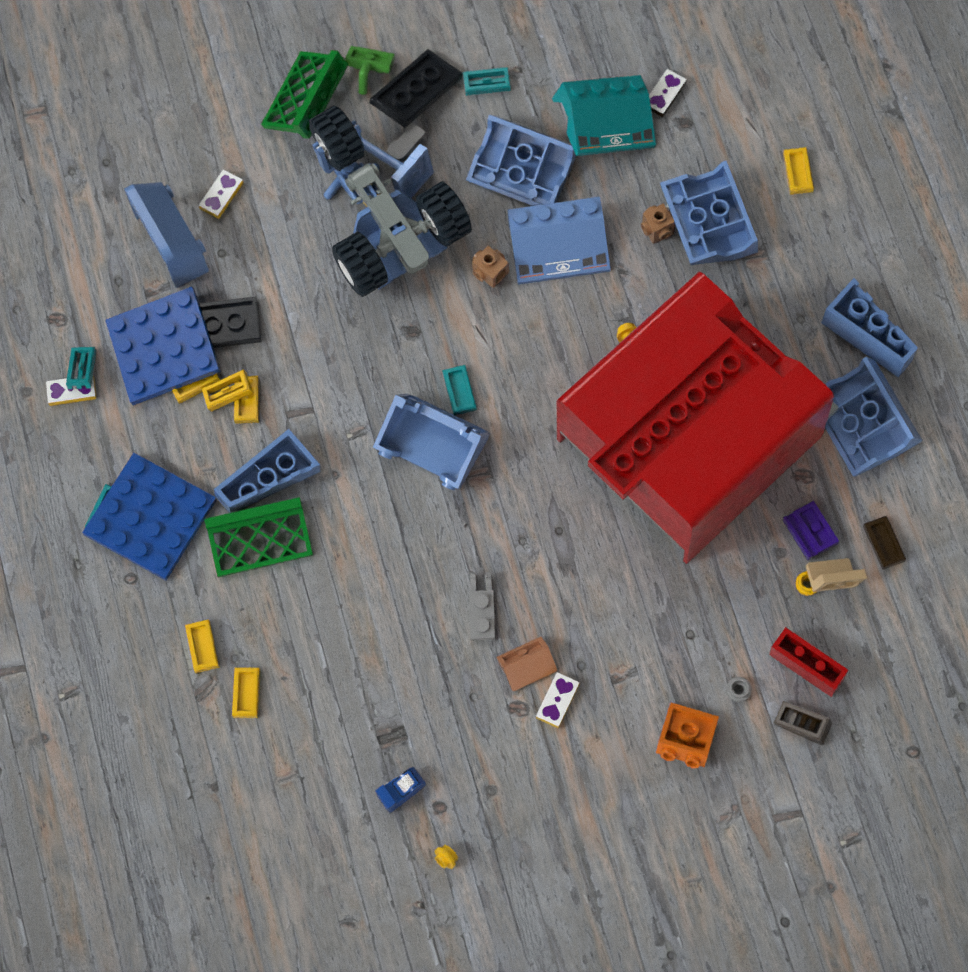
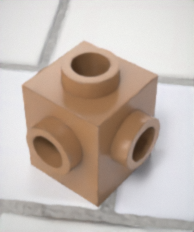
[641,203,675,244]
[472,246,509,288]

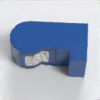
[375,767,426,813]

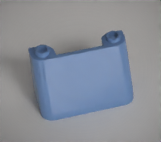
[373,393,490,490]

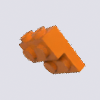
[656,702,719,768]

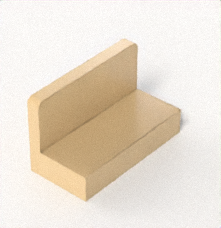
[806,558,867,592]

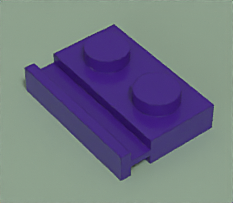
[782,501,839,560]

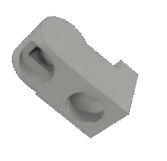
[387,122,427,163]

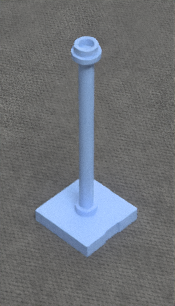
[362,138,434,198]

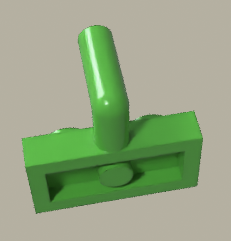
[345,46,395,95]

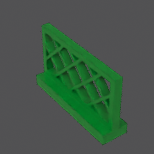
[261,50,349,139]
[204,497,313,578]

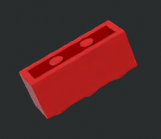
[769,627,849,697]

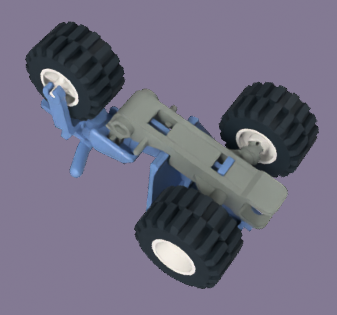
[309,106,472,297]

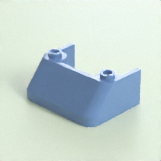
[124,182,209,288]

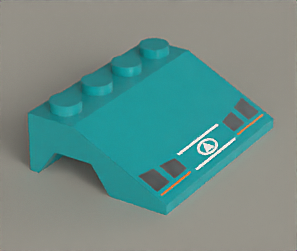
[552,75,656,156]

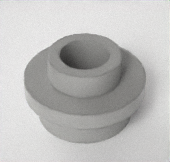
[726,677,752,702]

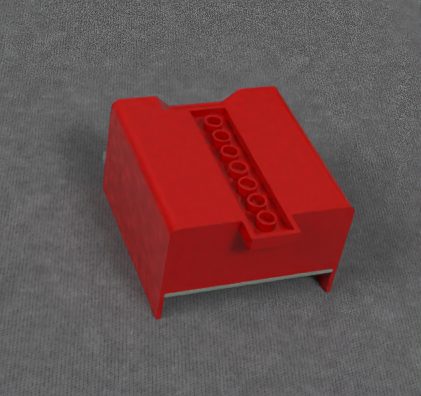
[557,272,839,564]

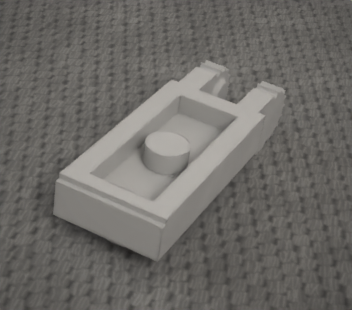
[469,572,495,641]

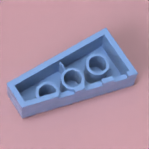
[821,278,918,378]
[214,429,320,513]

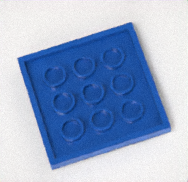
[105,286,221,405]
[82,453,217,581]

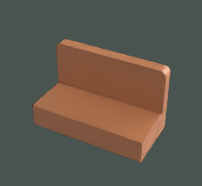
[496,637,557,691]

